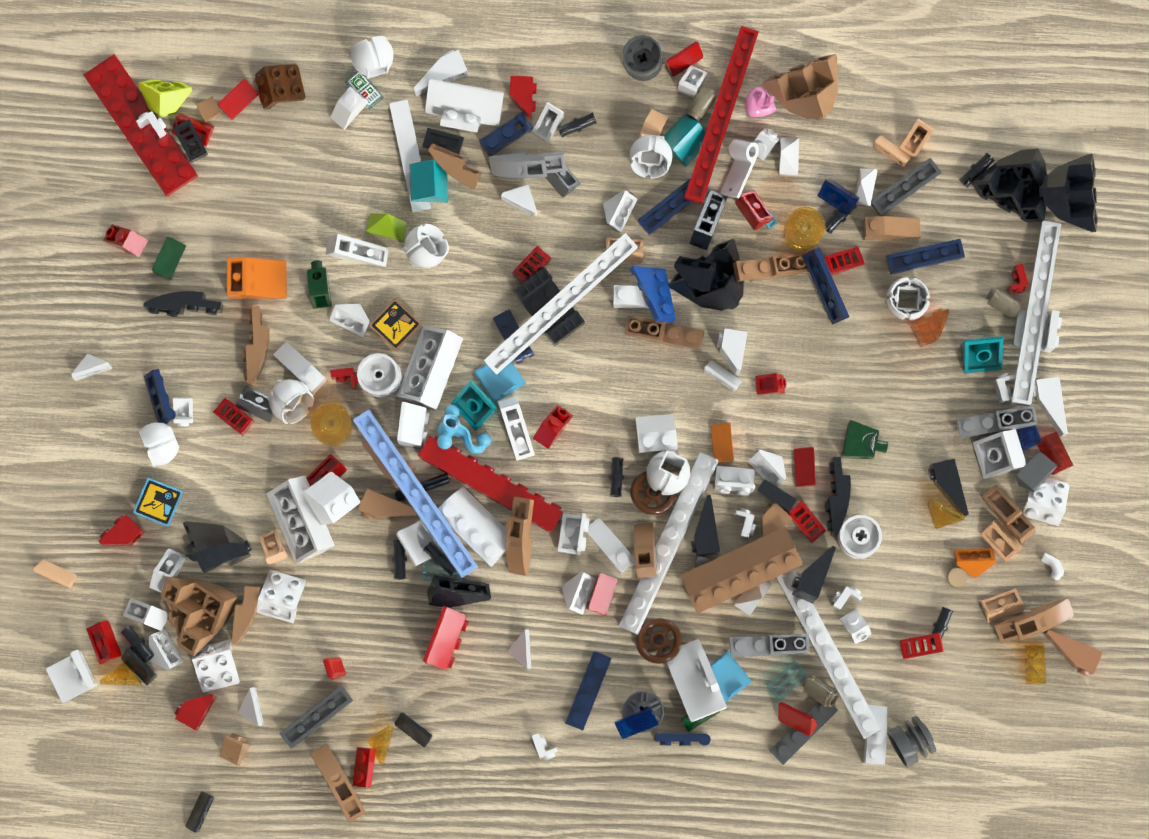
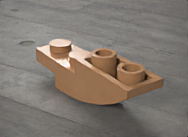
[733,253,809,282]
[242,306,270,386]
[624,315,704,350]
[506,497,534,576]
[994,597,1074,644]
[310,743,366,823]

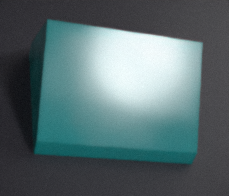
[664,115,706,167]
[409,159,448,203]
[961,336,1003,373]
[451,379,498,431]

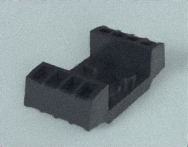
[511,266,585,347]

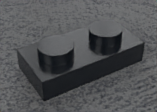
[422,128,464,155]

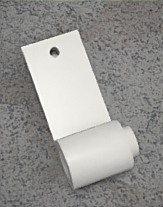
[720,139,759,198]

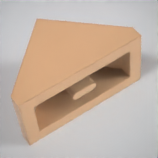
[638,109,669,139]
[900,119,934,158]

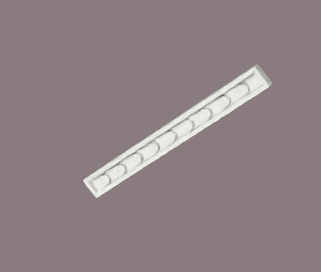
[1011,221,1061,406]
[483,233,638,375]
[619,452,719,635]
[776,569,881,739]

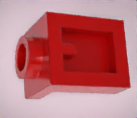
[1007,263,1029,294]
[330,367,359,389]
[755,373,787,395]

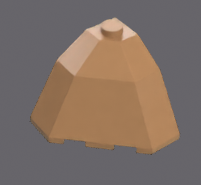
[763,54,838,120]
[161,577,239,656]

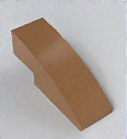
[428,144,482,190]
[981,485,1036,544]
[231,586,262,645]

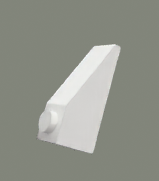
[414,50,468,96]
[325,234,389,267]
[613,285,671,309]
[273,341,327,395]
[1033,377,1068,437]
[498,396,535,461]
[586,518,635,575]
[863,705,887,765]

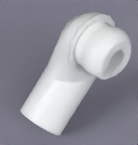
[1041,553,1064,580]

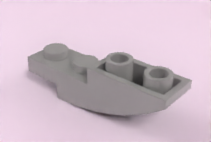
[489,151,567,178]
[957,405,1038,438]
[729,634,810,657]

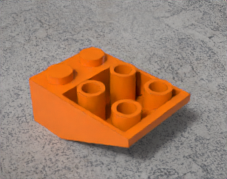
[227,257,287,300]

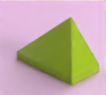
[366,213,407,241]

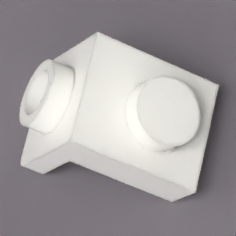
[136,111,166,138]
[753,129,780,161]
[173,397,193,426]
[734,508,756,539]
[832,586,863,611]
[840,609,871,644]

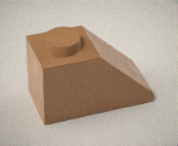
[761,502,792,537]

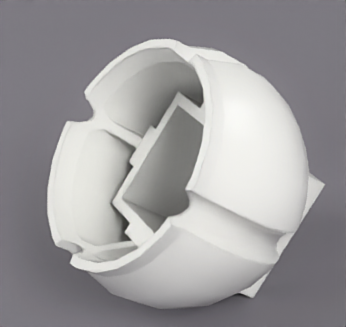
[350,36,393,79]
[629,134,672,179]
[402,224,449,268]
[886,277,930,320]
[267,379,314,424]
[139,423,179,467]
[647,450,690,495]

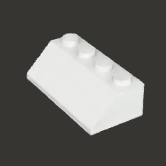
[397,326,463,409]
[266,475,335,564]
[438,487,506,568]

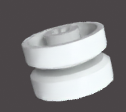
[357,353,403,398]
[837,515,882,559]

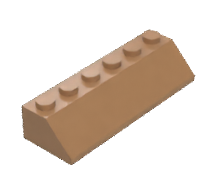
[680,526,803,614]

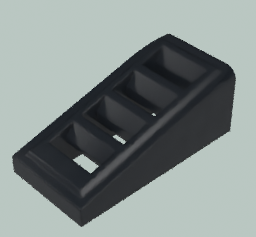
[173,119,208,163]

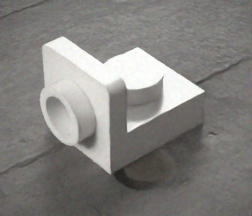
[993,373,1015,404]
[531,733,558,761]

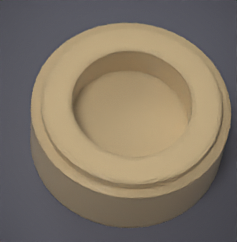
[947,568,967,588]

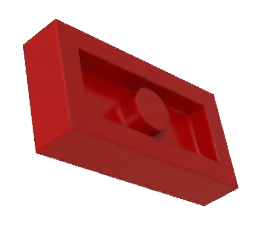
[352,747,376,788]

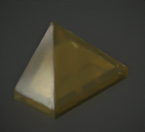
[927,498,966,529]
[1024,645,1046,684]
[100,662,142,686]
[367,725,394,765]

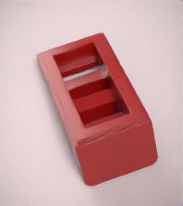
[512,246,551,281]
[824,246,865,276]
[213,398,255,436]
[788,501,826,543]
[899,633,944,659]
[323,657,346,680]

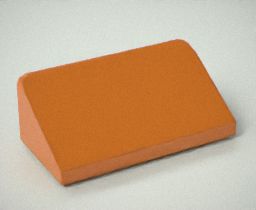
[711,423,734,463]

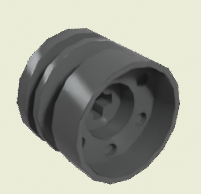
[622,35,663,81]
[622,691,664,733]
[887,716,936,768]

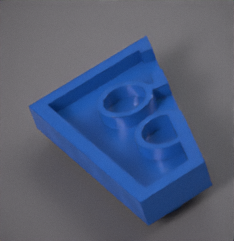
[629,266,676,323]

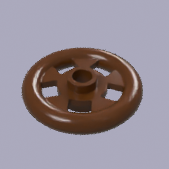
[630,471,676,515]
[636,618,682,664]

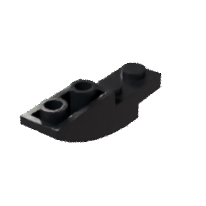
[143,291,223,317]
[825,457,851,536]

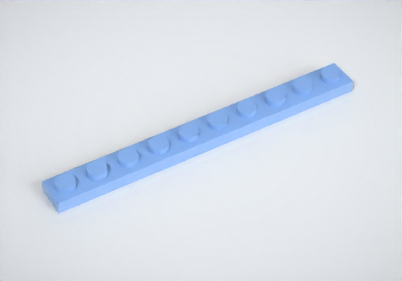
[353,410,478,578]

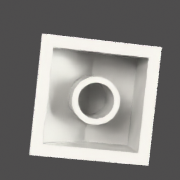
[717,328,748,376]
[397,402,430,448]
[635,414,678,455]
[973,429,1026,479]
[302,472,361,525]

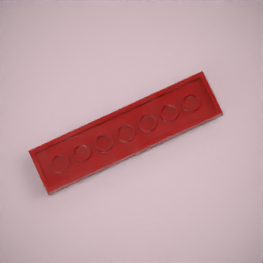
[83,54,198,197]

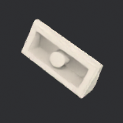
[704,360,742,392]

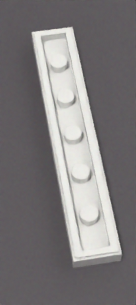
[389,100,431,213]

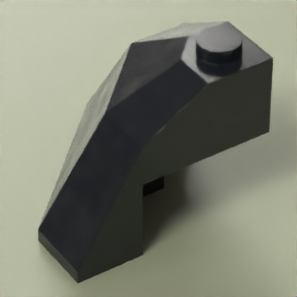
[973,148,1047,222]
[1039,154,1098,232]
[669,239,744,311]
[183,521,252,573]

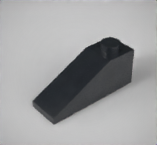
[689,190,728,250]
[928,459,969,517]
[691,495,720,557]
[791,546,836,604]
[427,575,491,608]

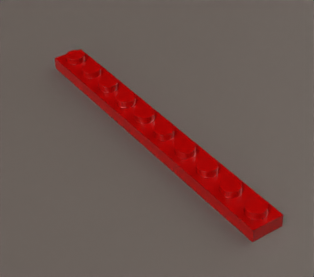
[684,26,759,204]

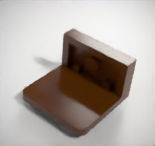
[255,64,306,110]

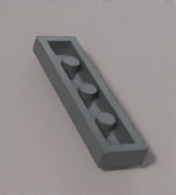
[871,157,942,216]
[279,685,353,749]
[770,702,838,765]

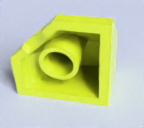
[139,79,192,116]

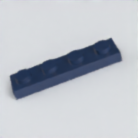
[637,178,708,236]
[886,239,965,275]
[802,247,850,325]
[565,651,612,731]

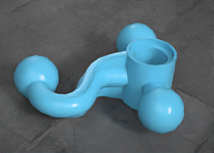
[437,404,491,454]

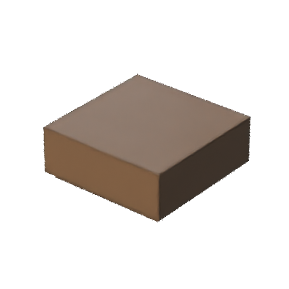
[196,96,222,122]

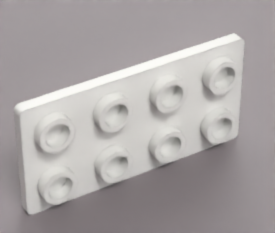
[425,79,504,132]
[664,639,727,722]

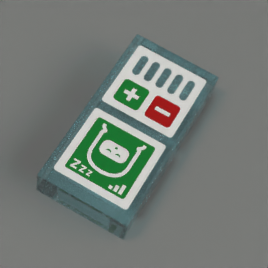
[345,71,384,110]

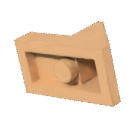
[259,529,287,564]

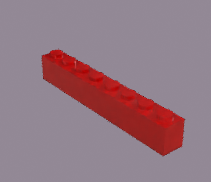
[418,436,563,534]

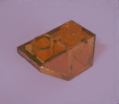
[911,308,949,348]

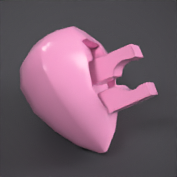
[745,87,776,117]

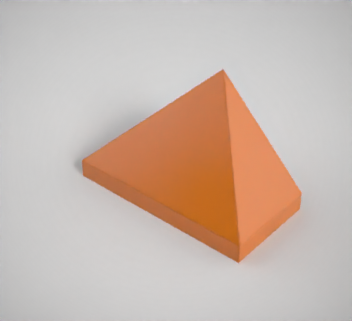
[954,548,996,579]

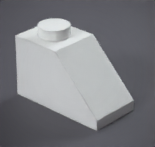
[330,87,369,130]
[149,548,186,592]
[123,598,168,631]

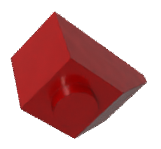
[175,694,217,731]

